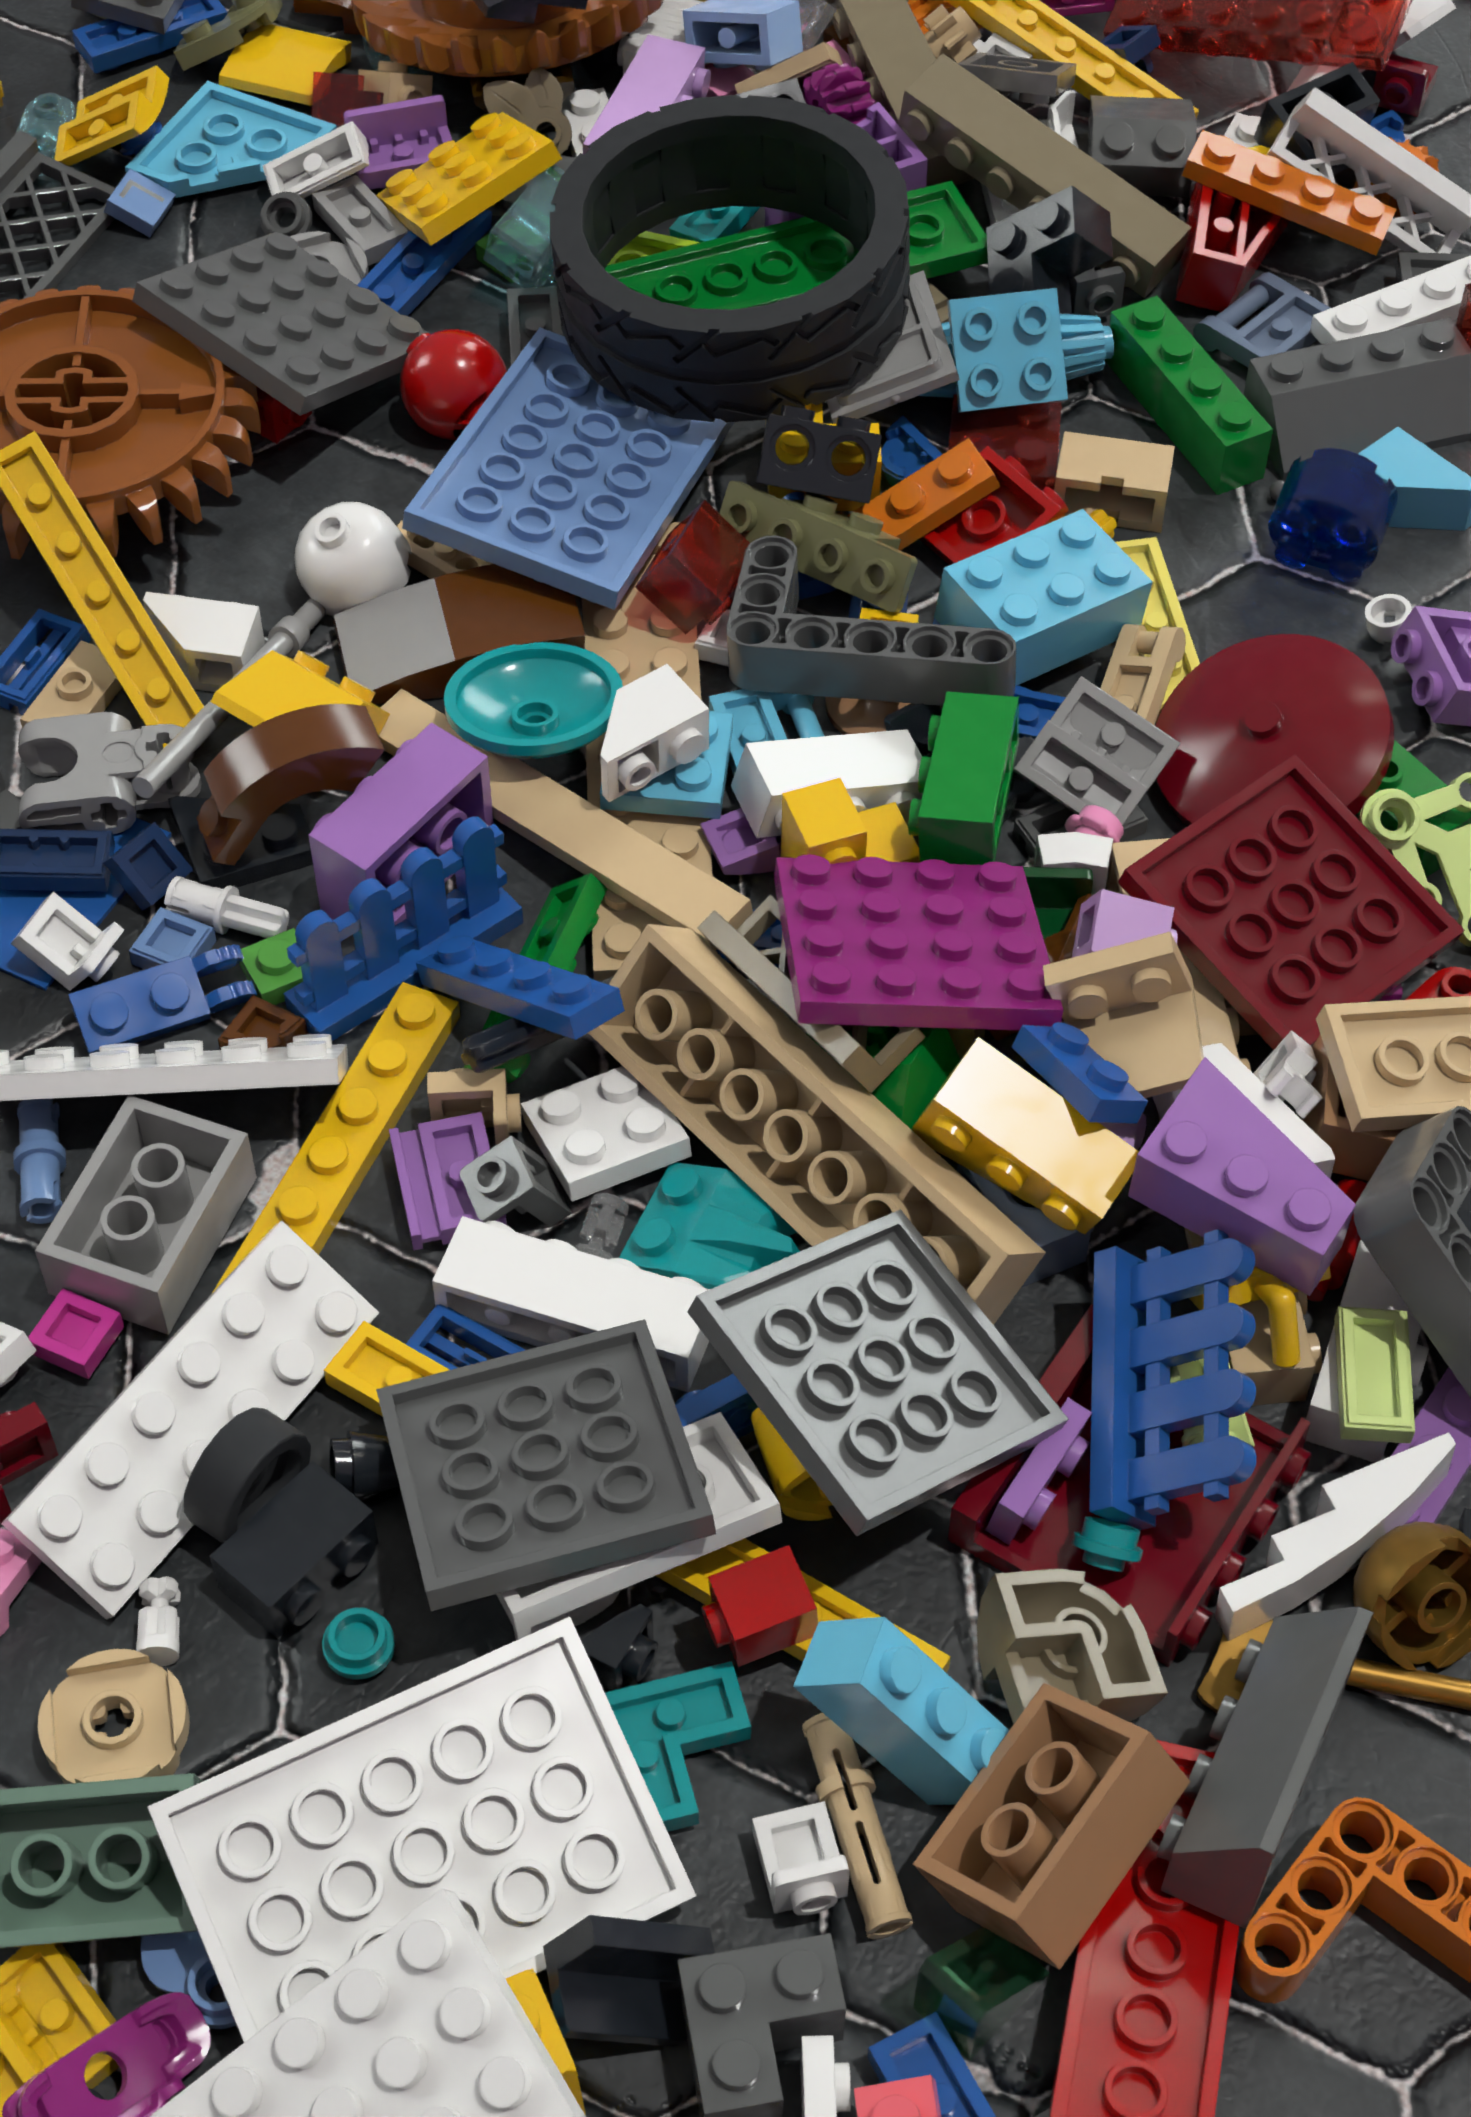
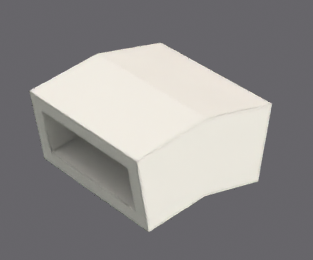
[1033,832,1113,896]

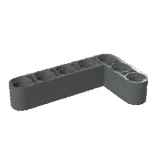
[726,535,1016,706]
[1354,1106,1471,1398]

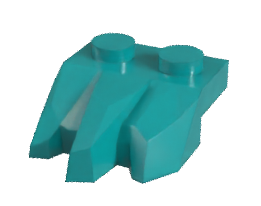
[619,1163,800,1290]

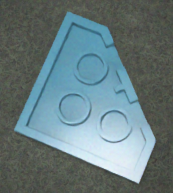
[125,81,337,198]

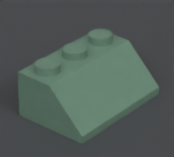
[0,1773,203,1949]

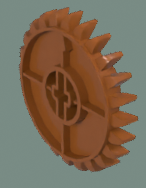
[351,0,664,77]
[0,285,261,560]

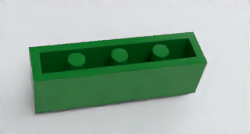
[1105,296,1273,495]

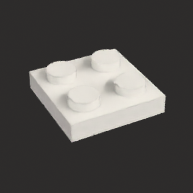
[521,1066,692,1202]

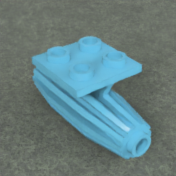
[919,288,1114,412]

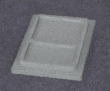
[827,270,960,424]

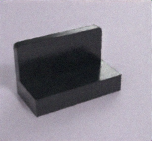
[543,1915,715,2046]

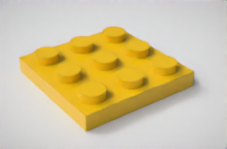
[376,112,562,246]

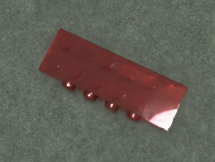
[1103,0,1413,71]

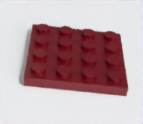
[1117,754,1465,1050]

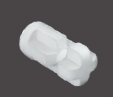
[136,1576,181,1666]

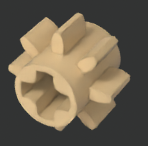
[923,4,982,63]

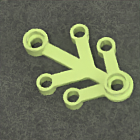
[1360,772,1471,947]

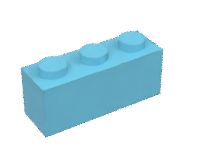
[793,1617,1009,1805]

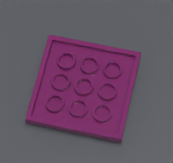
[774,854,1063,1030]

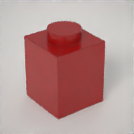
[701,1545,818,1667]

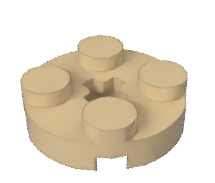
[38,1649,190,1784]

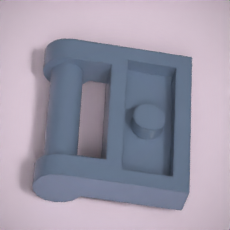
[1193,272,1331,368]

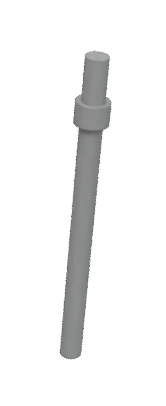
[132,599,326,798]

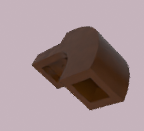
[196,704,385,866]

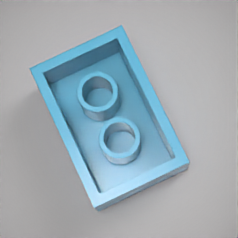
[934,509,1153,686]

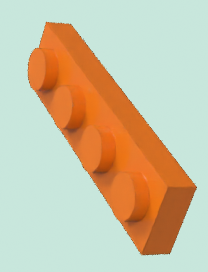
[1181,130,1397,256]

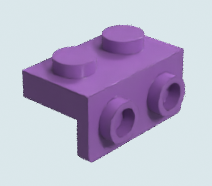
[343,95,453,189]

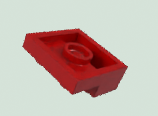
[919,446,1069,565]

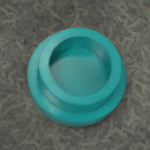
[1071,1516,1143,1572]
[322,1607,395,1679]

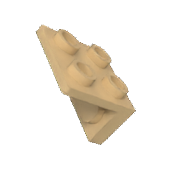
[1043,931,1204,1098]

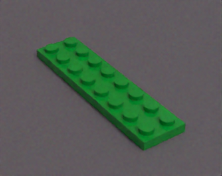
[605,181,988,310]

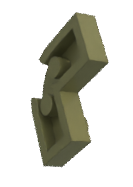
[174,0,283,71]

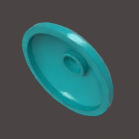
[444,642,623,759]

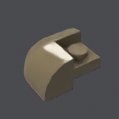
[977,1569,1168,1725]

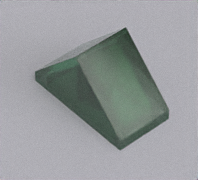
[913,1927,1050,2060]

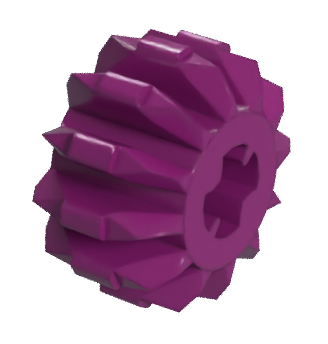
[802,63,876,125]

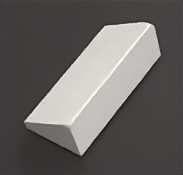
[263,121,369,198]

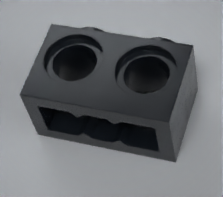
[755,405,882,504]

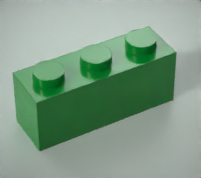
[908,691,1019,865]

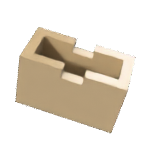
[1054,431,1175,533]

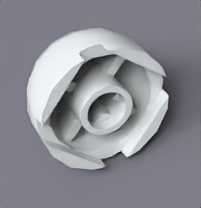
[294,502,412,617]

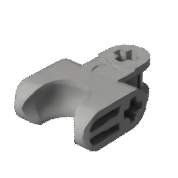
[18,712,202,834]

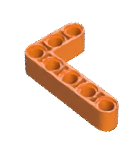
[1234,1797,1471,2004]

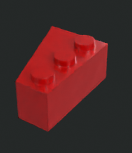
[1175,182,1290,312]

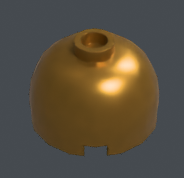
[1353,1522,1471,1671]

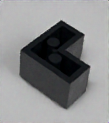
[1254,62,1380,189]
[986,186,1113,314]

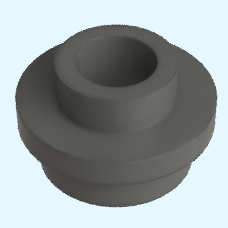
[260,192,312,236]

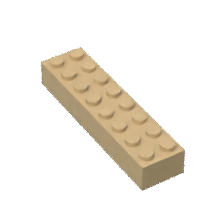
[588,924,1046,1325]

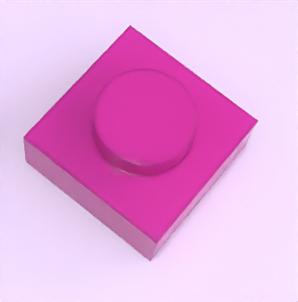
[28,1288,124,1379]

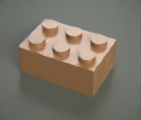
[913,1683,1190,1970]

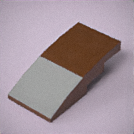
[334,564,586,704]

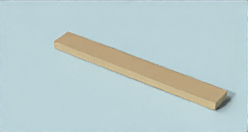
[379,688,753,951]

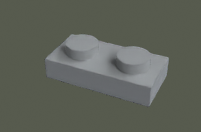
[312,175,409,266]

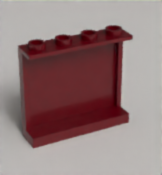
[948,1304,1312,1668]

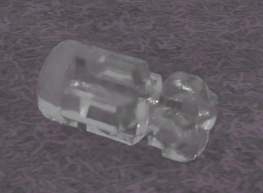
[575,1193,629,1259]

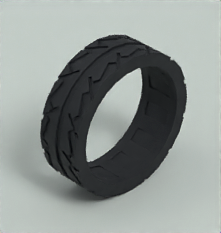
[549,95,910,423]

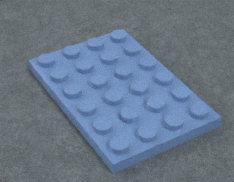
[402,327,735,610]

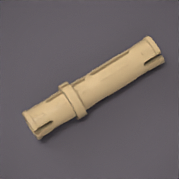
[802,1713,913,1939]

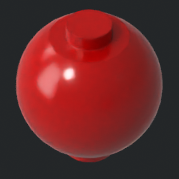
[400,329,507,440]

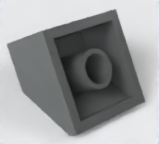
[1088,95,1197,197]

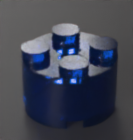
[1268,448,1398,582]

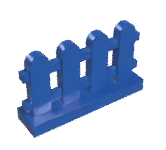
[284,816,523,1041]
[1089,1229,1257,1530]

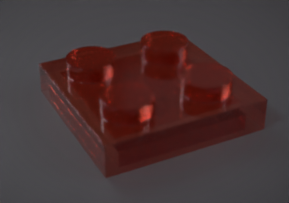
[948,394,1062,491]

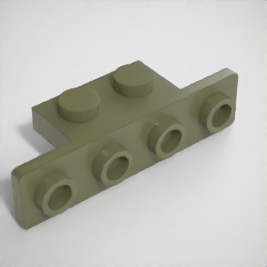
[715,481,917,612]

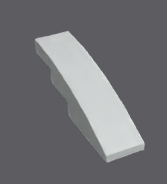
[1215,1432,1456,1641]

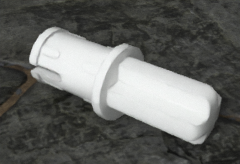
[164,876,289,938]

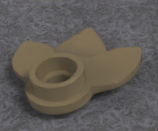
[483,68,572,155]

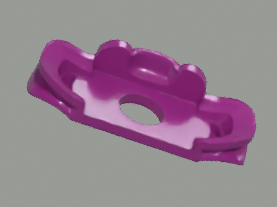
[2,1992,211,2117]

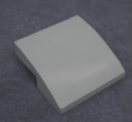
[1014,676,1180,826]

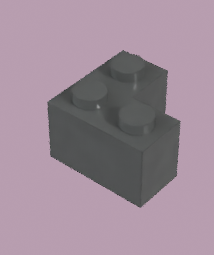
[678,1933,846,2117]

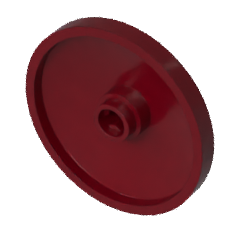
[1156,634,1394,827]

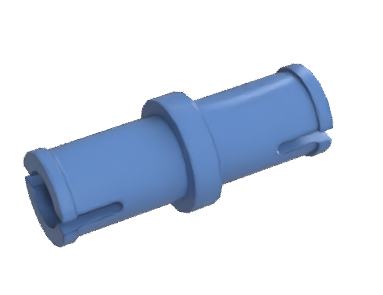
[13,1099,66,1224]

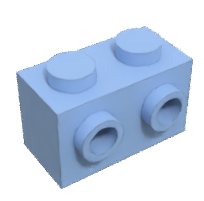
[682,0,803,70]

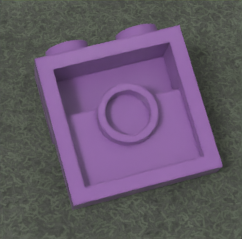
[1391,606,1471,726]

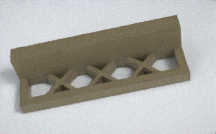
[697,895,926,1093]

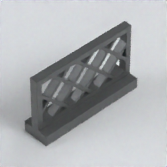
[0,130,115,299]

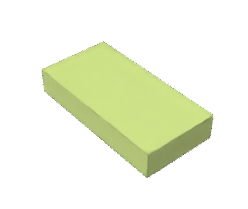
[1334,1306,1415,1444]

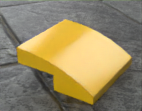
[219,24,352,106]
[54,65,170,166]
[0,1943,119,2117]

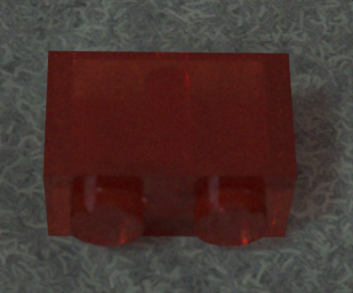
[635,500,750,635]

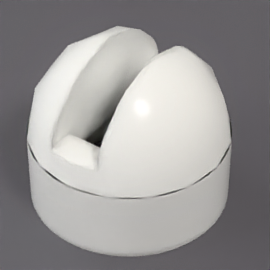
[1365,594,1412,644]

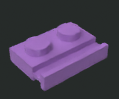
[389,1112,507,1250]

